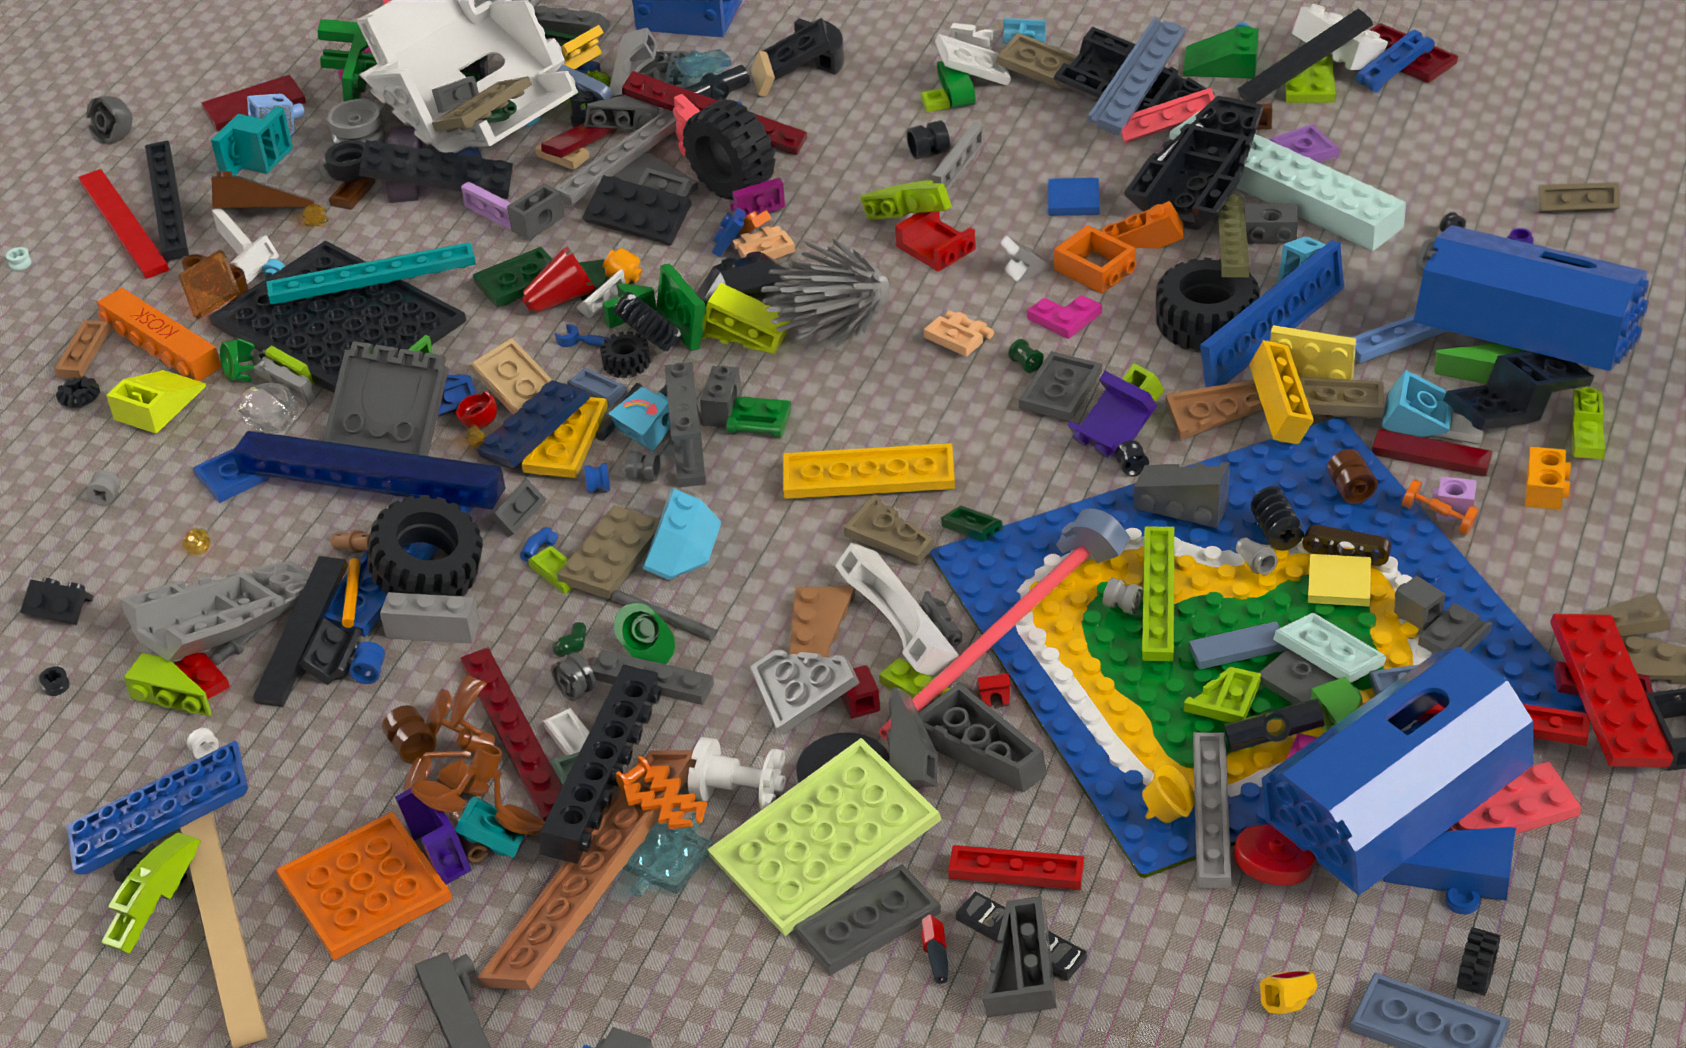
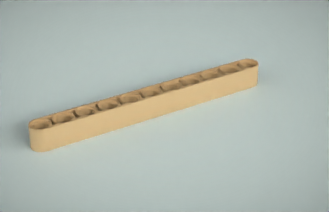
[180,812,268,1048]

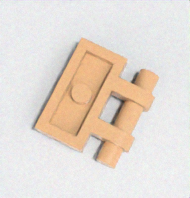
[731,225,796,259]
[923,310,994,357]

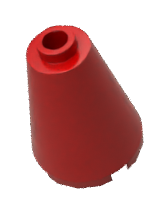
[521,246,596,313]

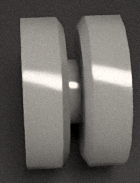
[327,99,386,145]

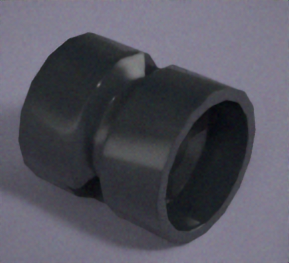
[906,120,950,160]

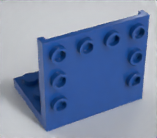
[632,0,742,38]

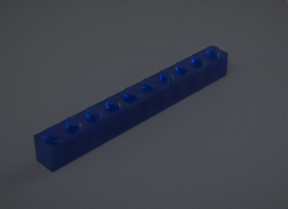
[232,430,506,510]

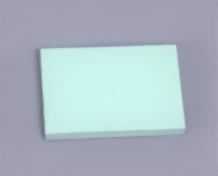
[1273,613,1386,683]

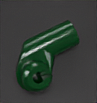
[482,100,517,123]
[552,622,586,657]

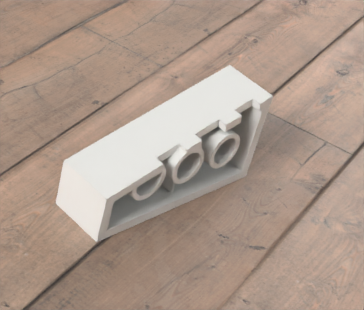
[1292,4,1388,70]

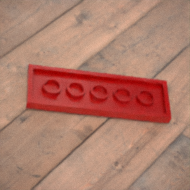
[1550,613,1674,767]

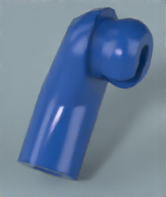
[520,527,559,562]

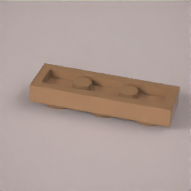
[54,320,111,379]

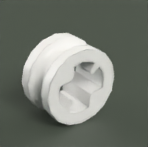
[186,728,219,759]

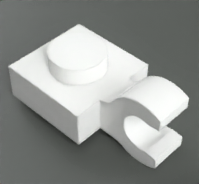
[950,23,993,47]

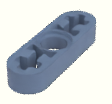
[556,65,613,102]

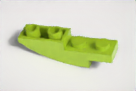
[860,180,952,220]
[1571,387,1605,460]
[101,833,201,954]

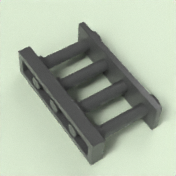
[665,362,706,488]

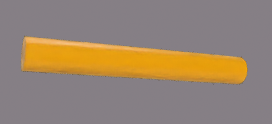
[342,558,361,628]

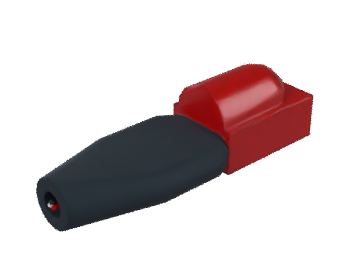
[921,914,948,984]

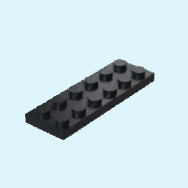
[359,140,513,199]

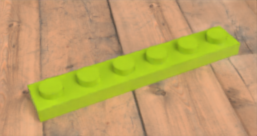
[1142,526,1174,661]

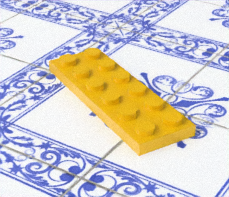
[783,443,955,499]

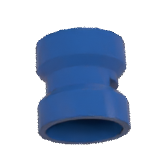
[349,642,386,684]

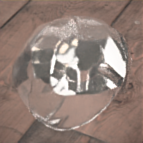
[238,382,299,434]

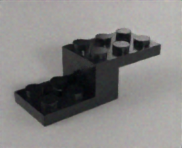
[1443,351,1594,431]

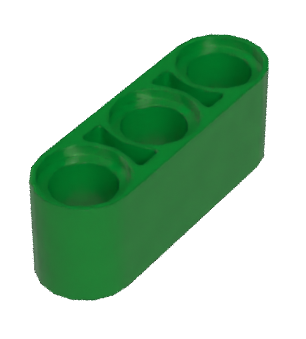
[937,61,976,108]

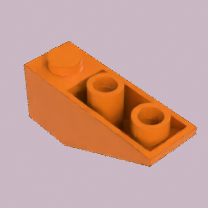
[1101,201,1184,248]

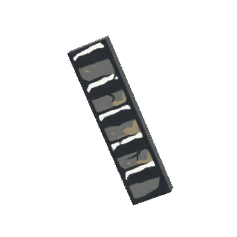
[956,891,1087,981]

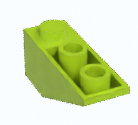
[124,653,212,717]

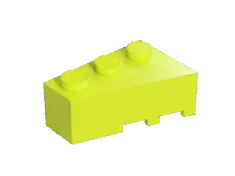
[701,283,791,354]

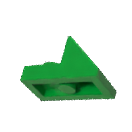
[602,283,657,329]

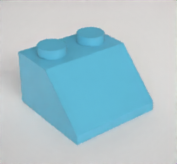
[1382,370,1452,437]

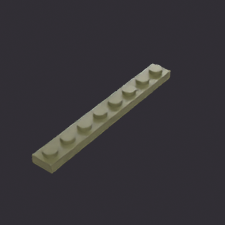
[1218,193,1249,277]

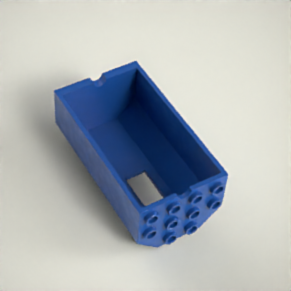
[1413,225,1649,371]
[1261,647,1534,896]

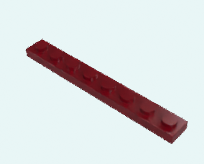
[622,71,807,155]
[460,647,562,821]

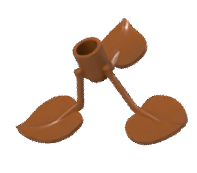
[404,675,495,792]
[411,743,545,835]

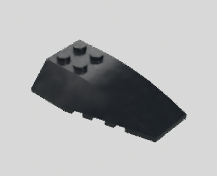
[1054,26,1215,112]
[1124,96,1263,230]

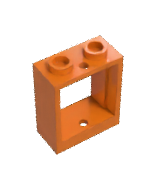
[1054,225,1137,294]

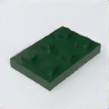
[472,246,553,308]

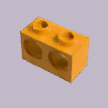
[1525,447,1571,510]

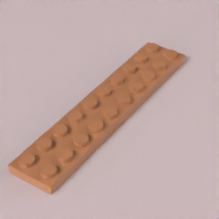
[477,750,697,990]

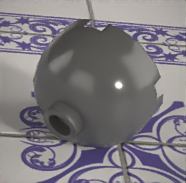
[86,96,133,144]

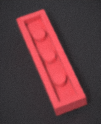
[1121,88,1215,144]

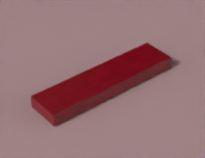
[541,122,618,158]
[1372,429,1493,476]

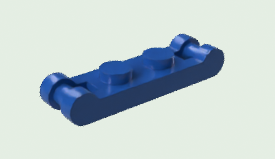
[1356,29,1435,93]

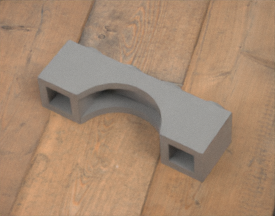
[609,28,658,98]

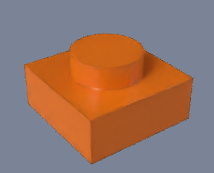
[738,210,772,235]

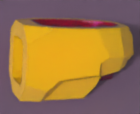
[1260,971,1318,1015]

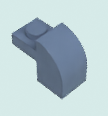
[1056,509,1131,563]

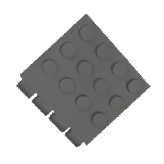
[322,341,449,464]

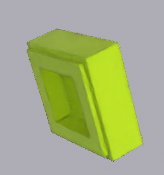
[921,88,950,112]

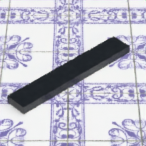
[1237,8,1373,103]
[253,556,348,707]

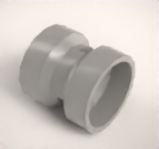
[1103,577,1143,615]

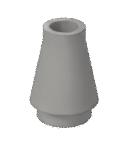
[1236,537,1278,575]

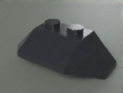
[696,251,791,306]

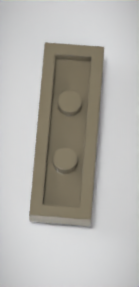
[1538,182,1620,212]

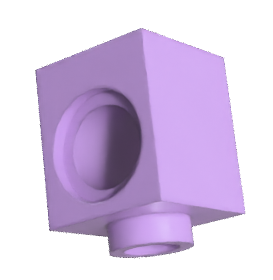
[1432,476,1477,520]

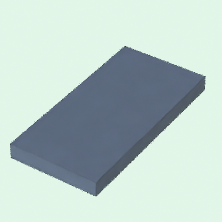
[1350,972,1510,1048]

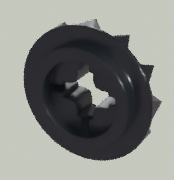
[56,376,100,408]

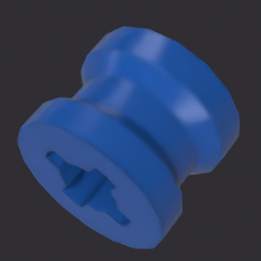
[584,463,610,493]

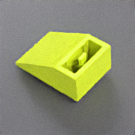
[106,370,206,434]

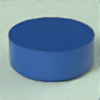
[1445,888,1480,915]

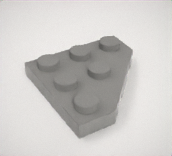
[750,650,860,734]

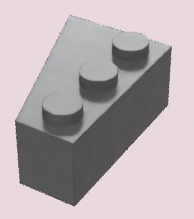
[1134,462,1230,528]
[982,896,1057,1017]

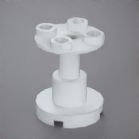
[688,737,786,810]

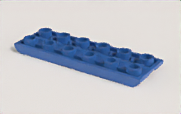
[66,740,248,874]

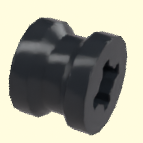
[1115,440,1149,477]

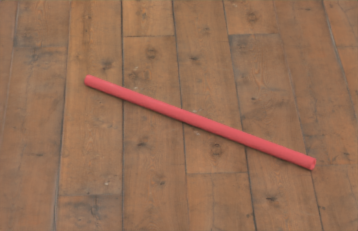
[879,546,1091,741]

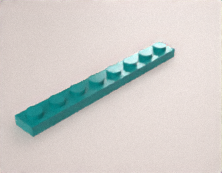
[266,242,476,305]

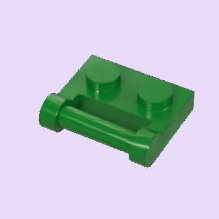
[726,396,791,437]

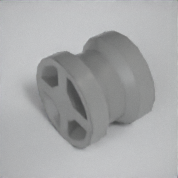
[86,470,120,505]

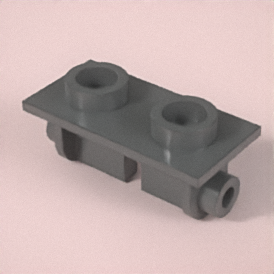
[919,591,963,646]

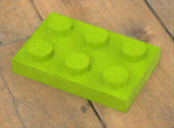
[1283,54,1336,103]

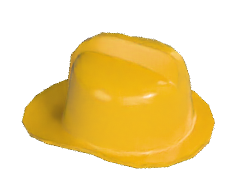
[1142,764,1195,823]

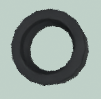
[325,140,365,182]

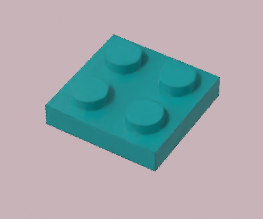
[455,796,526,858]

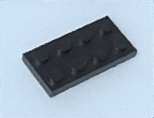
[582,175,692,246]

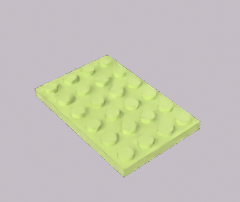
[707,738,941,936]

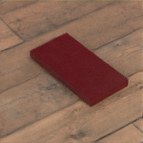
[1370,23,1458,84]
[201,74,306,131]

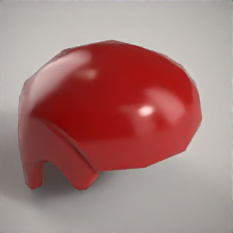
[455,391,497,430]

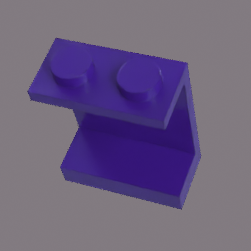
[1068,371,1158,458]
[395,788,472,885]

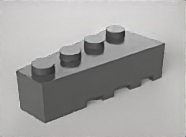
[919,682,1047,793]

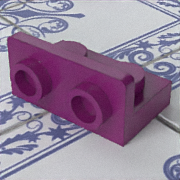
[730,177,785,217]

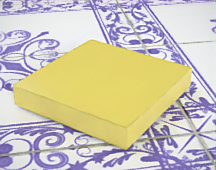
[1308,554,1371,607]

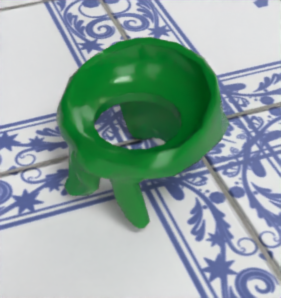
[220,339,255,383]

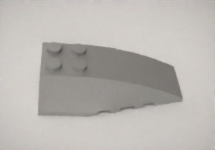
[120,561,311,662]

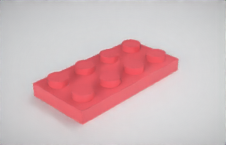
[1447,761,1581,834]

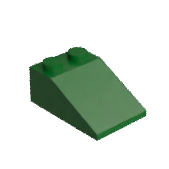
[1183,26,1259,79]

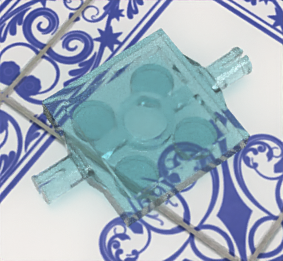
[674,49,732,79]
[623,813,713,898]

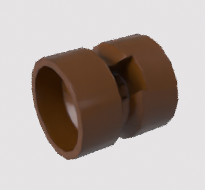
[1326,449,1378,504]
[382,705,437,764]

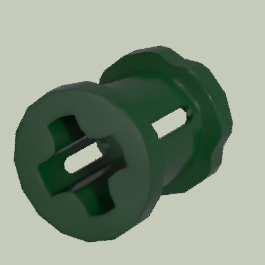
[1008,339,1044,373]

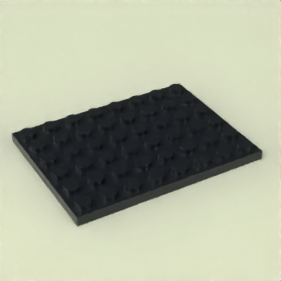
[209,240,466,393]

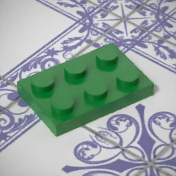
[656,263,706,351]

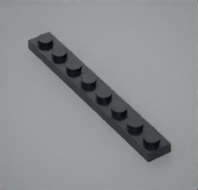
[145,140,189,260]

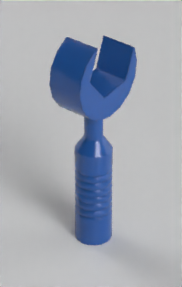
[555,324,611,347]

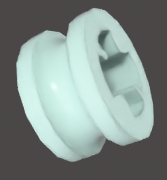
[6,247,32,271]

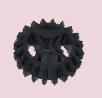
[613,292,681,351]

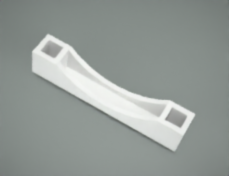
[835,543,959,677]

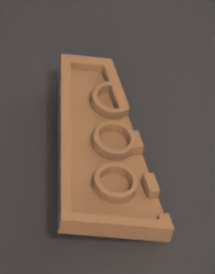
[1165,380,1263,440]
[789,586,855,657]

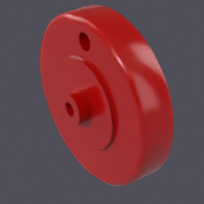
[1233,825,1315,886]

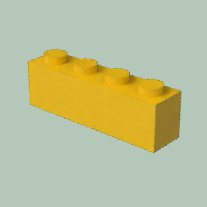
[1249,340,1314,445]

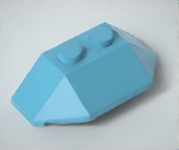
[643,488,721,580]

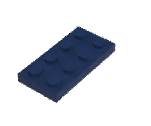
[476,380,590,468]

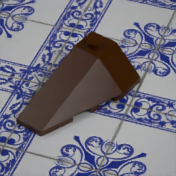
[211,171,314,208]

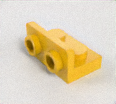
[561,25,604,70]

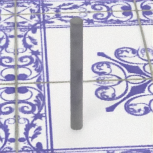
[612,590,716,640]

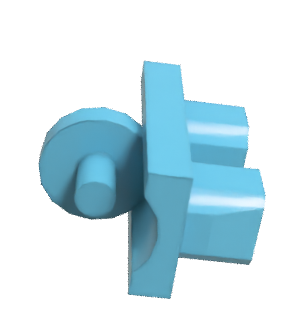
[1003,18,1046,43]

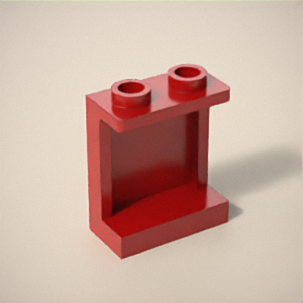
[895,211,976,272]

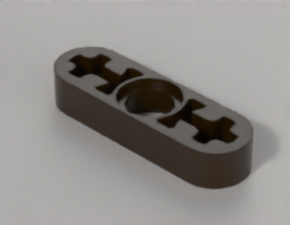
[1302,525,1392,566]

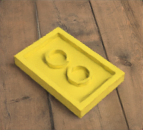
[1270,325,1356,380]

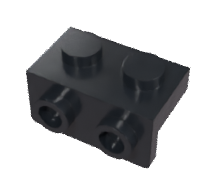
[20,577,94,625]

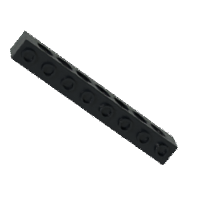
[540,664,662,864]

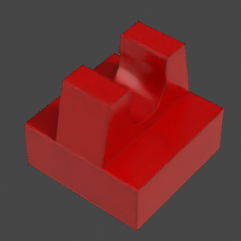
[976,673,1011,707]

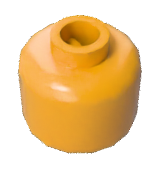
[602,248,643,284]

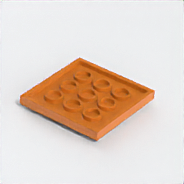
[276,811,453,961]

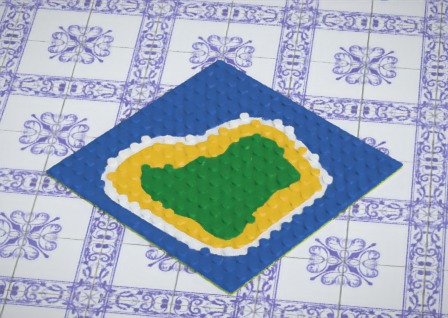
[930,418,1587,878]

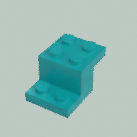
[211,106,293,176]

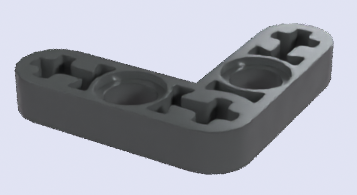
[638,51,692,88]

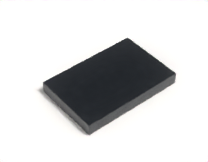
[763,18,832,81]

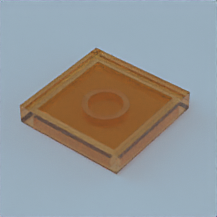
[178,249,240,320]

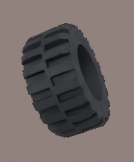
[683,99,776,200]
[1155,258,1260,352]
[367,495,483,597]

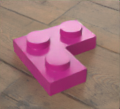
[1027,295,1102,339]

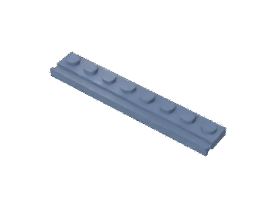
[1086,16,1186,136]

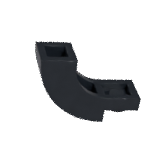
[794,18,844,75]

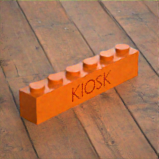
[97,287,222,381]

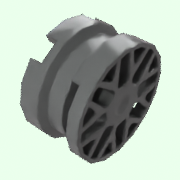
[551,652,596,701]

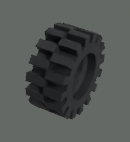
[600,331,651,378]
[1456,927,1501,996]

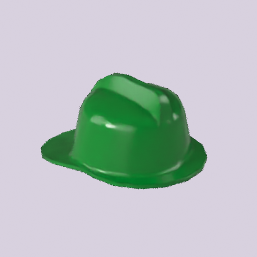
[613,602,675,664]

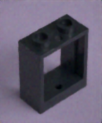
[1646,688,1686,771]

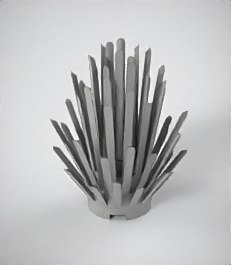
[761,239,889,350]

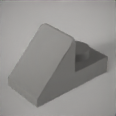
[1000,235,1052,282]

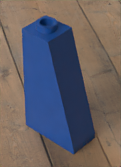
[1384,827,1516,901]

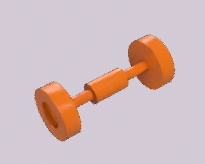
[1401,479,1479,536]

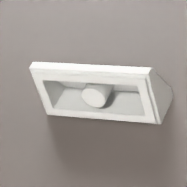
[576,270,625,318]

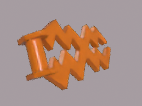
[616,755,707,829]

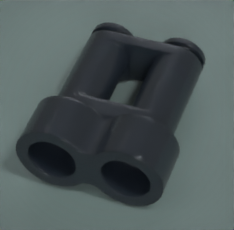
[570,92,594,128]

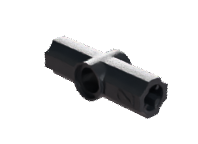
[684,65,750,100]
[1223,698,1325,752]

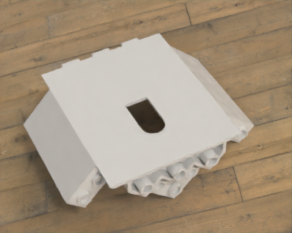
[356,0,578,153]

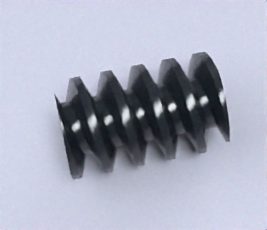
[1251,486,1304,551]

